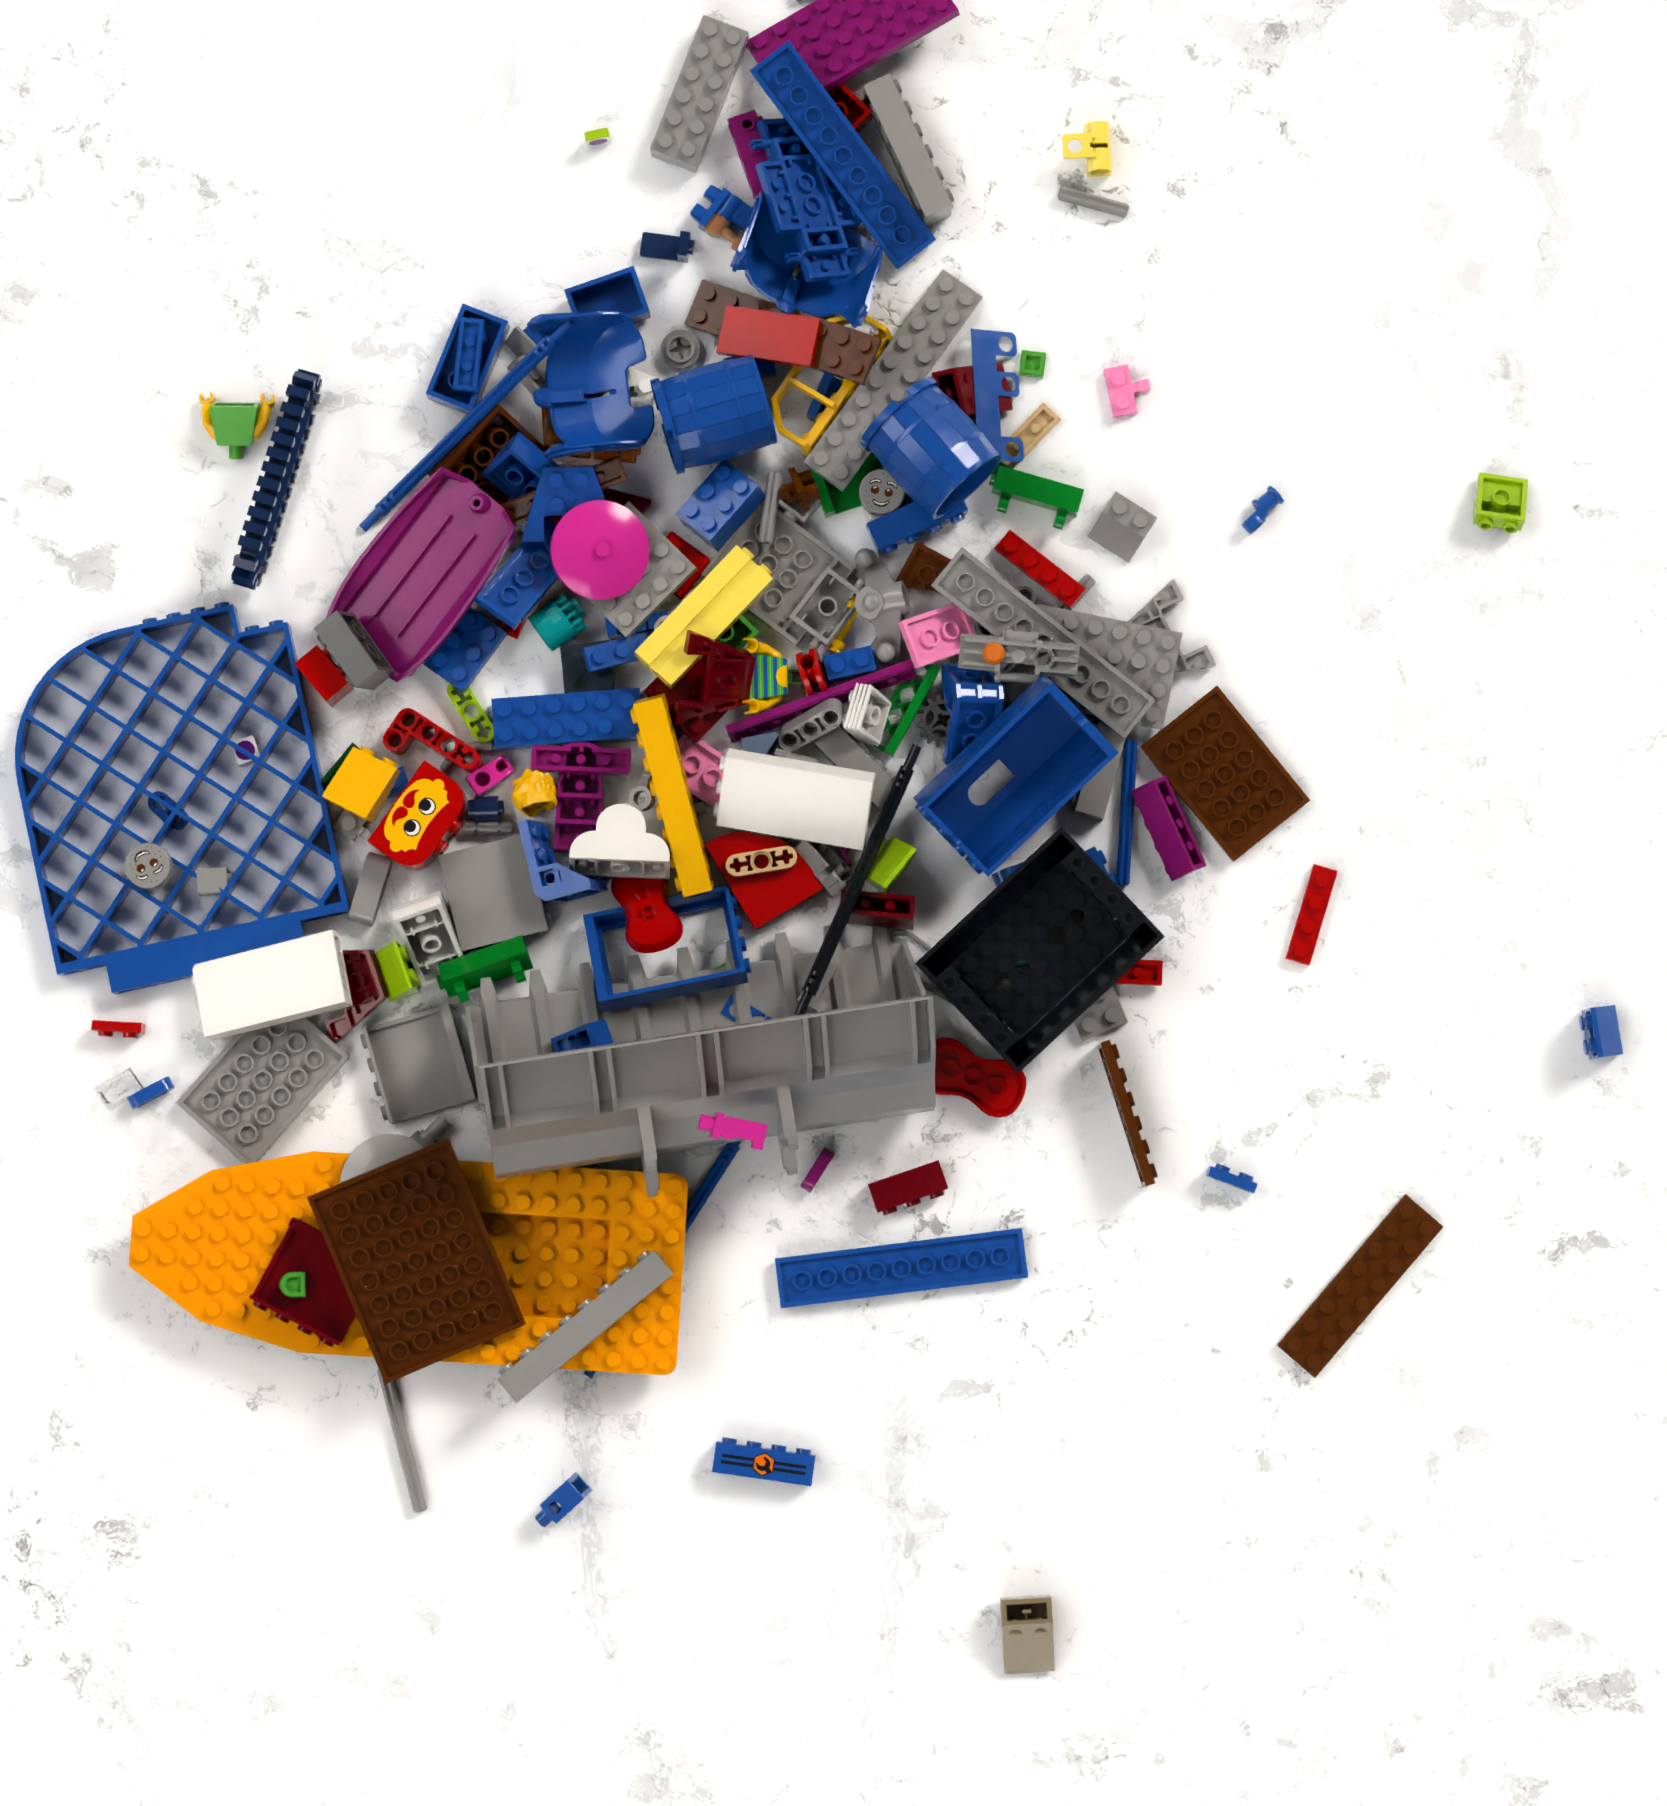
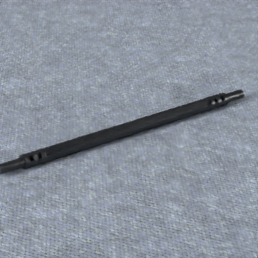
[794,744,922,1015]

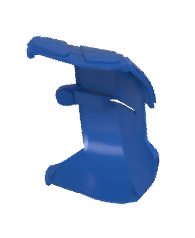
[730,191,883,328]
[527,311,655,459]

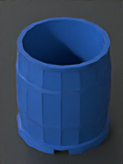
[650,354,777,475]
[860,376,1001,520]

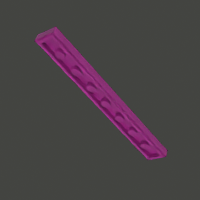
[725,659,917,743]

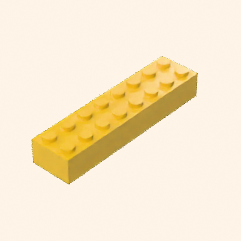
[630,693,714,897]

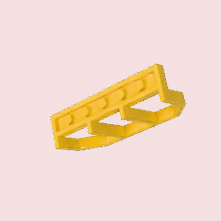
[771,316,893,457]

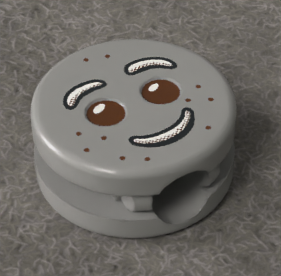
[859,469,905,517]
[125,843,173,890]

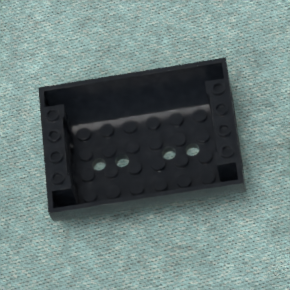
[915,826,1165,1074]

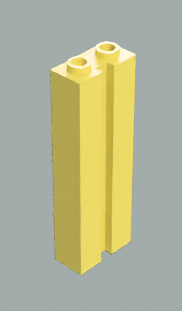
[635,545,773,689]

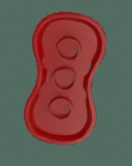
[611,877,683,953]
[935,1037,1026,1117]

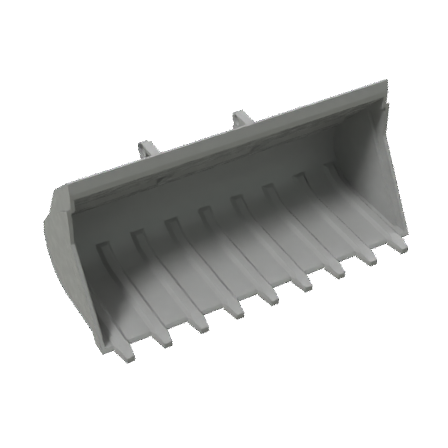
[465,925,936,1197]

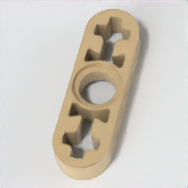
[726,846,797,877]

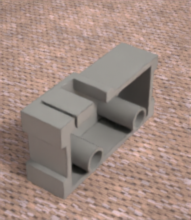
[794,840,853,897]

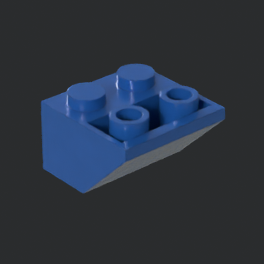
[1579,1005,1623,1060]

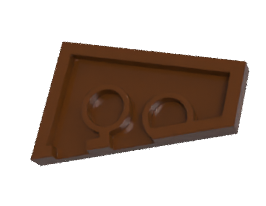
[896,541,951,592]

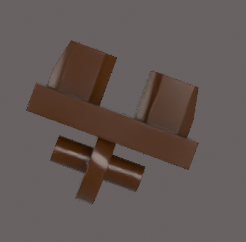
[778,467,821,512]

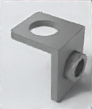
[778,499,821,526]

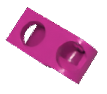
[466,755,516,797]

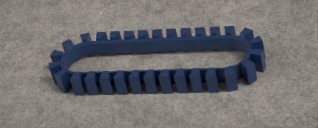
[231,368,322,590]

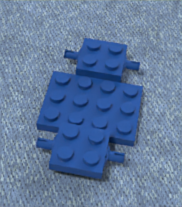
[749,118,861,282]

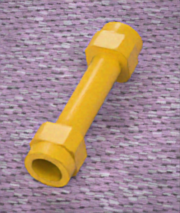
[827,596,859,654]

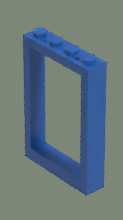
[583,885,752,1013]

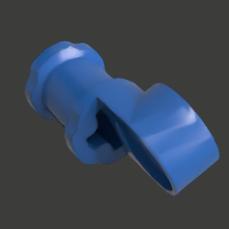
[1242,486,1284,534]

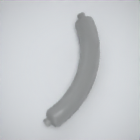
[440,742,496,773]

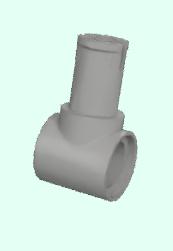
[410,1115,450,1147]

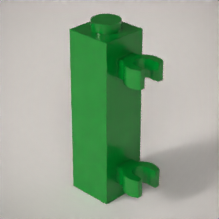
[989,465,1084,530]
[436,935,533,1003]

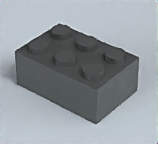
[314,610,396,690]

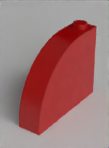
[705,831,823,931]

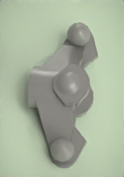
[854,548,911,666]

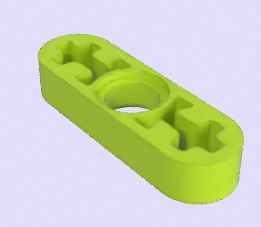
[447,683,494,743]

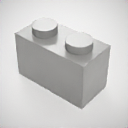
[196,867,233,897]

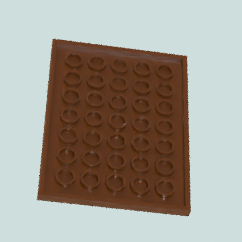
[307,1138,526,1384]

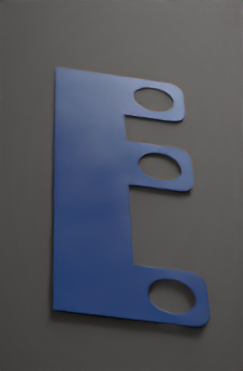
[970,329,1024,462]

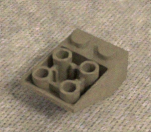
[1000,1595,1055,1674]

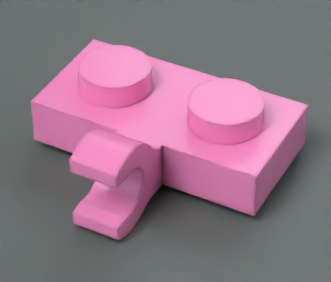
[1104,364,1151,418]

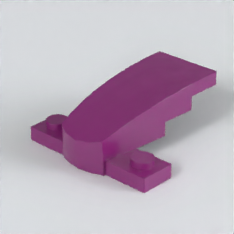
[531,742,631,852]

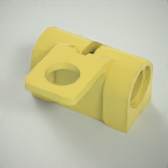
[1062,121,1112,177]

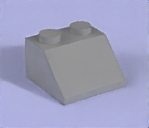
[1088,491,1157,563]

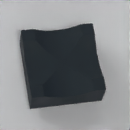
[560,640,614,693]

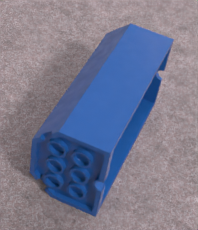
[913,674,1119,877]

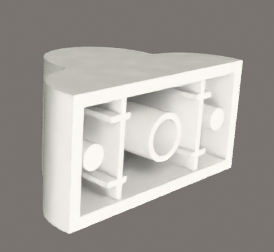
[569,804,670,879]
[391,891,464,987]

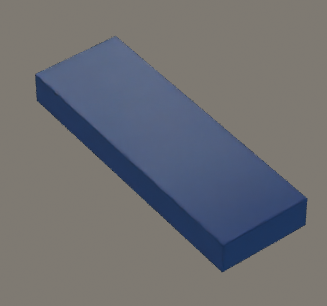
[453,317,485,393]

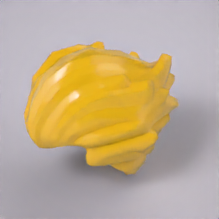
[511,768,558,818]

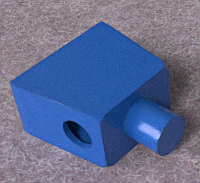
[535,1472,593,1527]

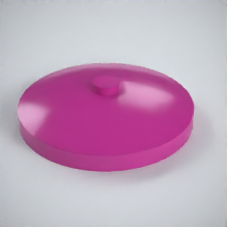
[550,500,650,600]

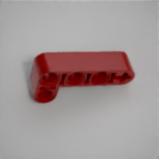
[383,708,483,773]

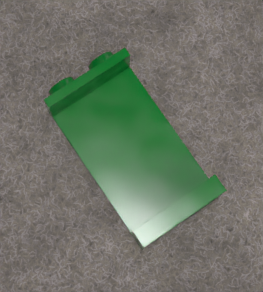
[810,453,884,518]

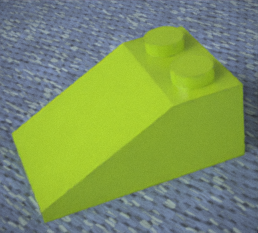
[866,836,917,893]

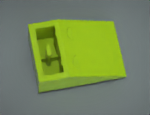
[375,941,421,1003]

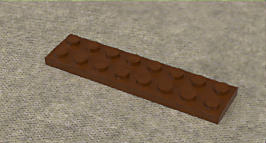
[685,279,882,386]
[1277,1194,1444,1378]

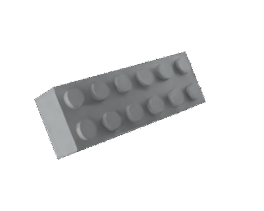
[650,15,749,173]
[863,73,954,227]

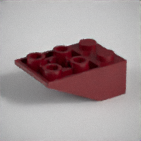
[931,363,1013,419]

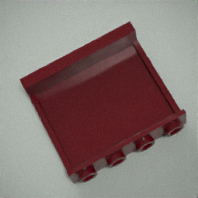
[249,1217,356,1347]

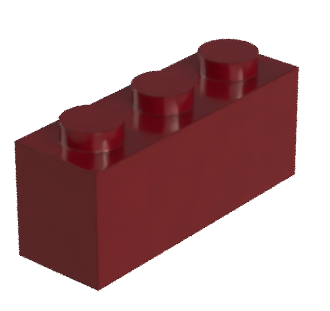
[840,889,916,930]
[868,1160,948,1216]

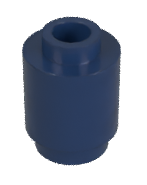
[468,796,504,822]

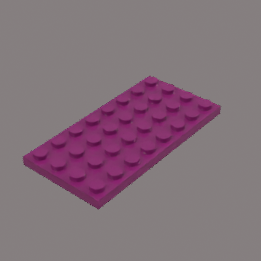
[746,0,960,92]

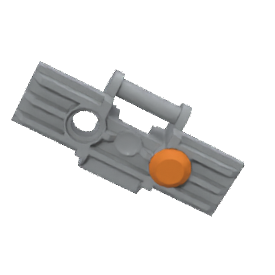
[958,628,1080,684]

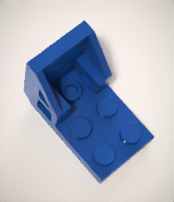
[941,664,1004,765]
[518,819,608,903]

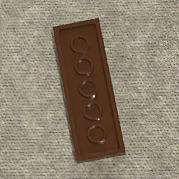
[1097,1040,1158,1187]

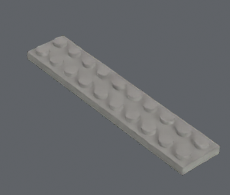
[803,269,983,492]
[931,547,1156,740]

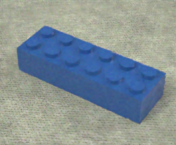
[491,688,641,751]

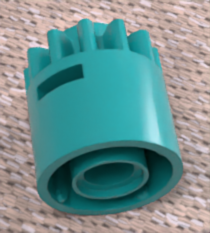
[528,593,587,652]

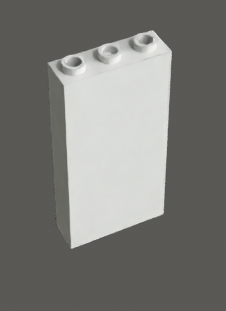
[713,748,876,850]
[190,930,353,1041]

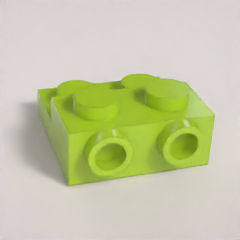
[1472,472,1528,534]

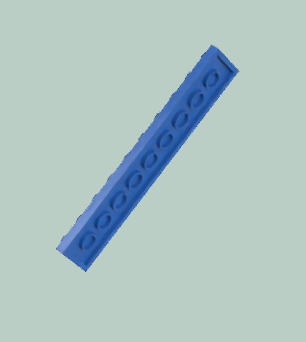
[749,40,936,269]
[775,1228,1028,1308]

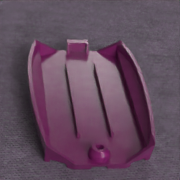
[325,467,516,682]

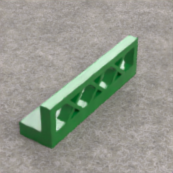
[870,662,941,757]

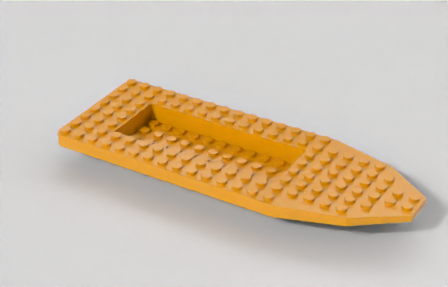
[129,1151,689,1375]

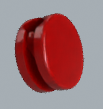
[796,648,829,696]

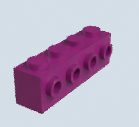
[727,110,768,200]
[1131,776,1207,881]

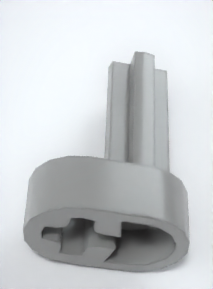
[796,963,837,1013]

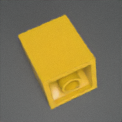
[322,746,401,824]

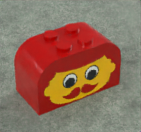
[367,760,468,870]

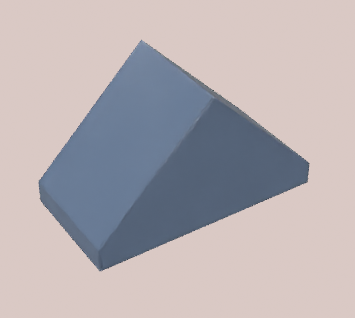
[741,732,779,755]

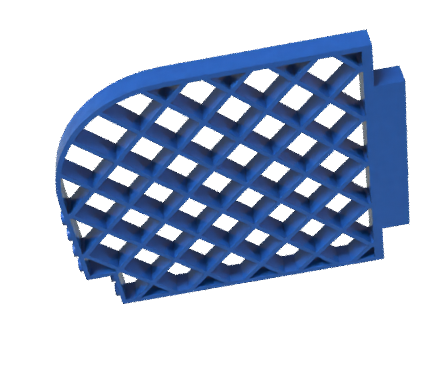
[15,602,350,994]

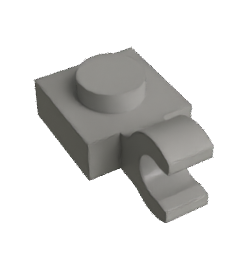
[333,809,373,842]

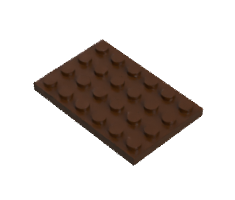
[1140,686,1310,862]

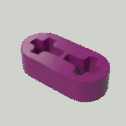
[800,1147,835,1193]

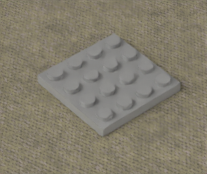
[587,501,698,639]

